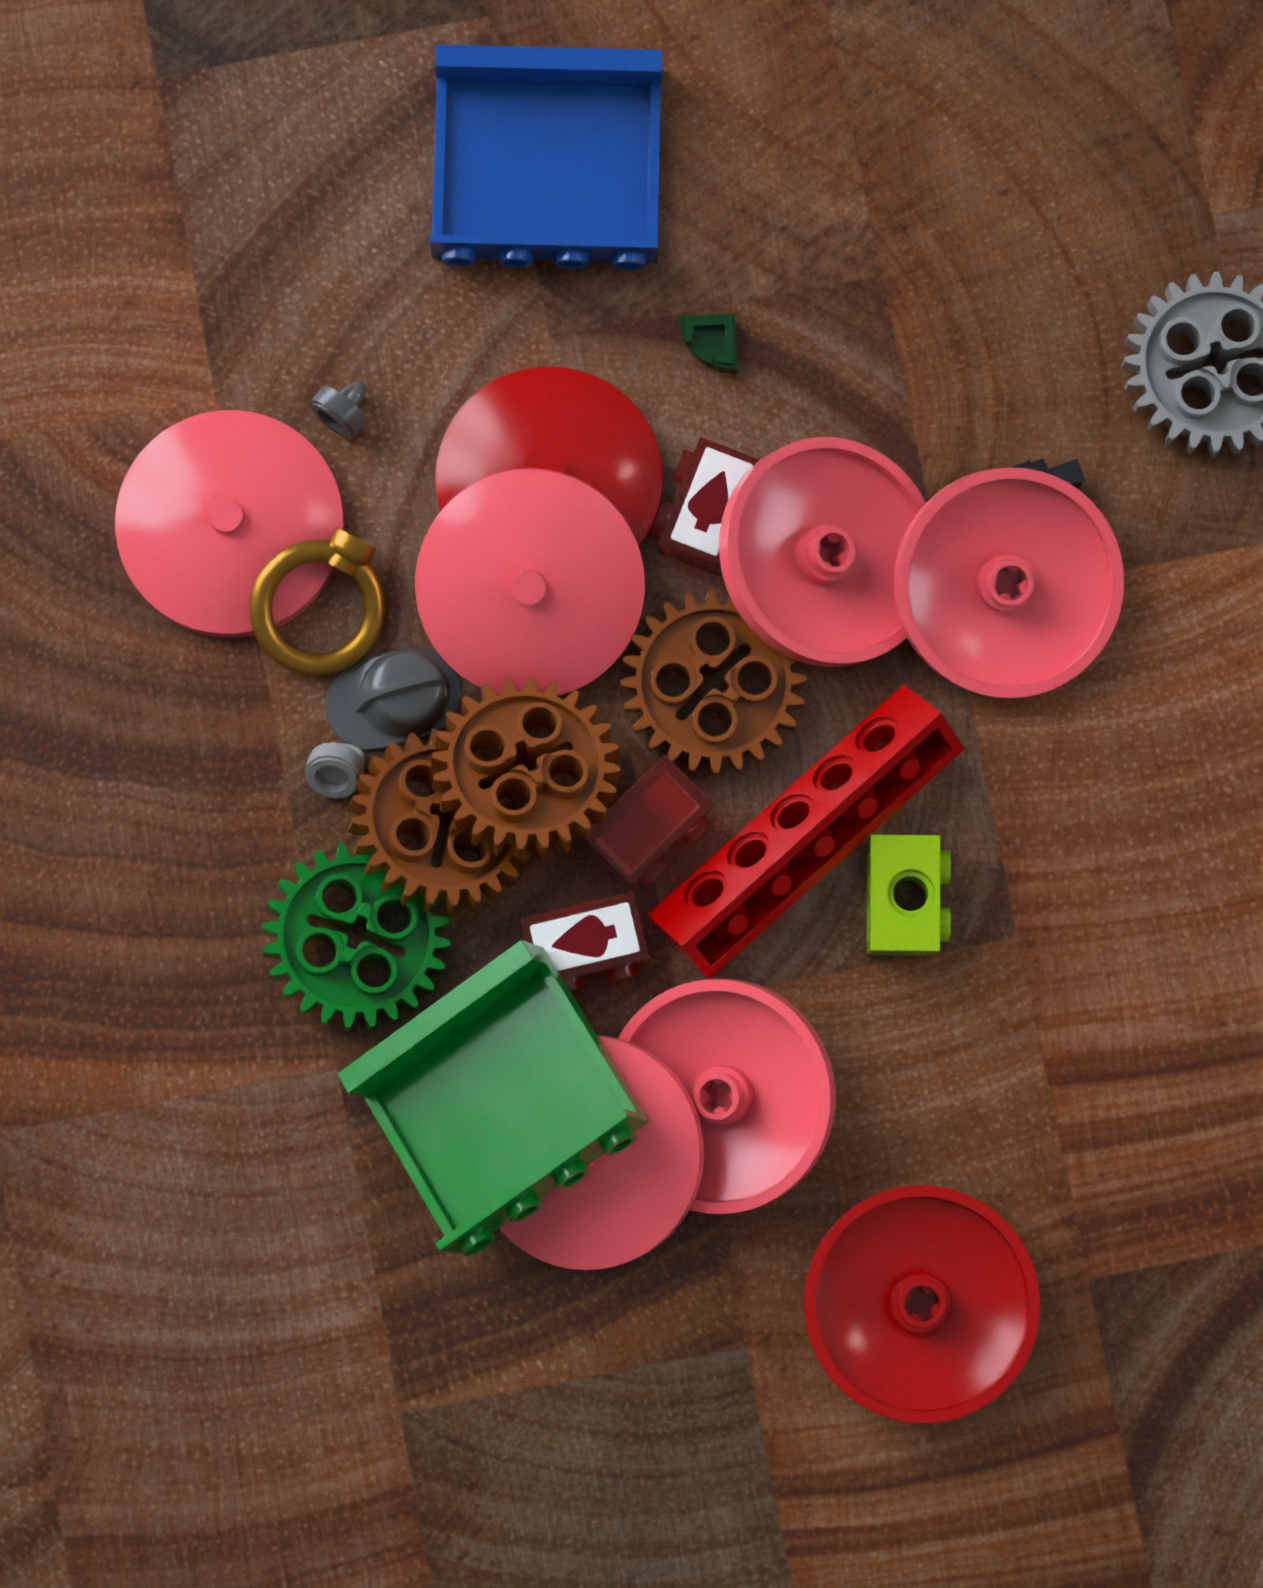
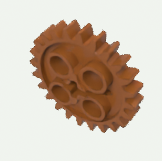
[620,588,807,776]
[431,677,621,860]
[348,729,532,914]

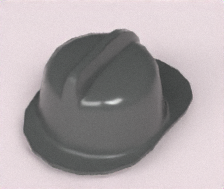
[325,647,461,750]

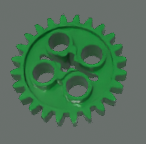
[261,843,450,1032]

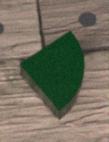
[678,314,738,373]

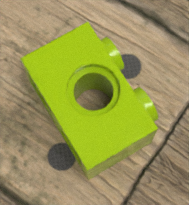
[866,835,951,956]

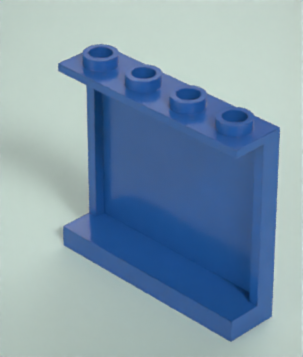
[430,44,662,271]

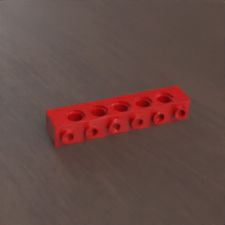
[647,684,965,979]

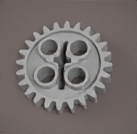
[1121,272,1263,457]

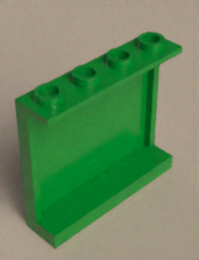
[337,940,649,1256]

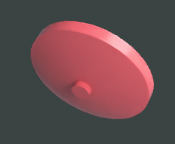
[115,410,345,638]
[719,437,926,667]
[893,467,1124,698]
[415,468,645,696]
[618,978,836,1214]
[499,1035,704,1270]

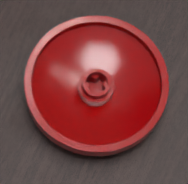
[435,366,663,548]
[803,1185,1040,1423]

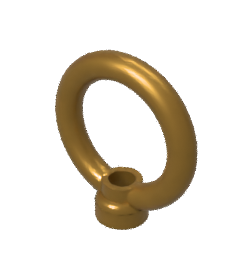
[249,526,386,676]

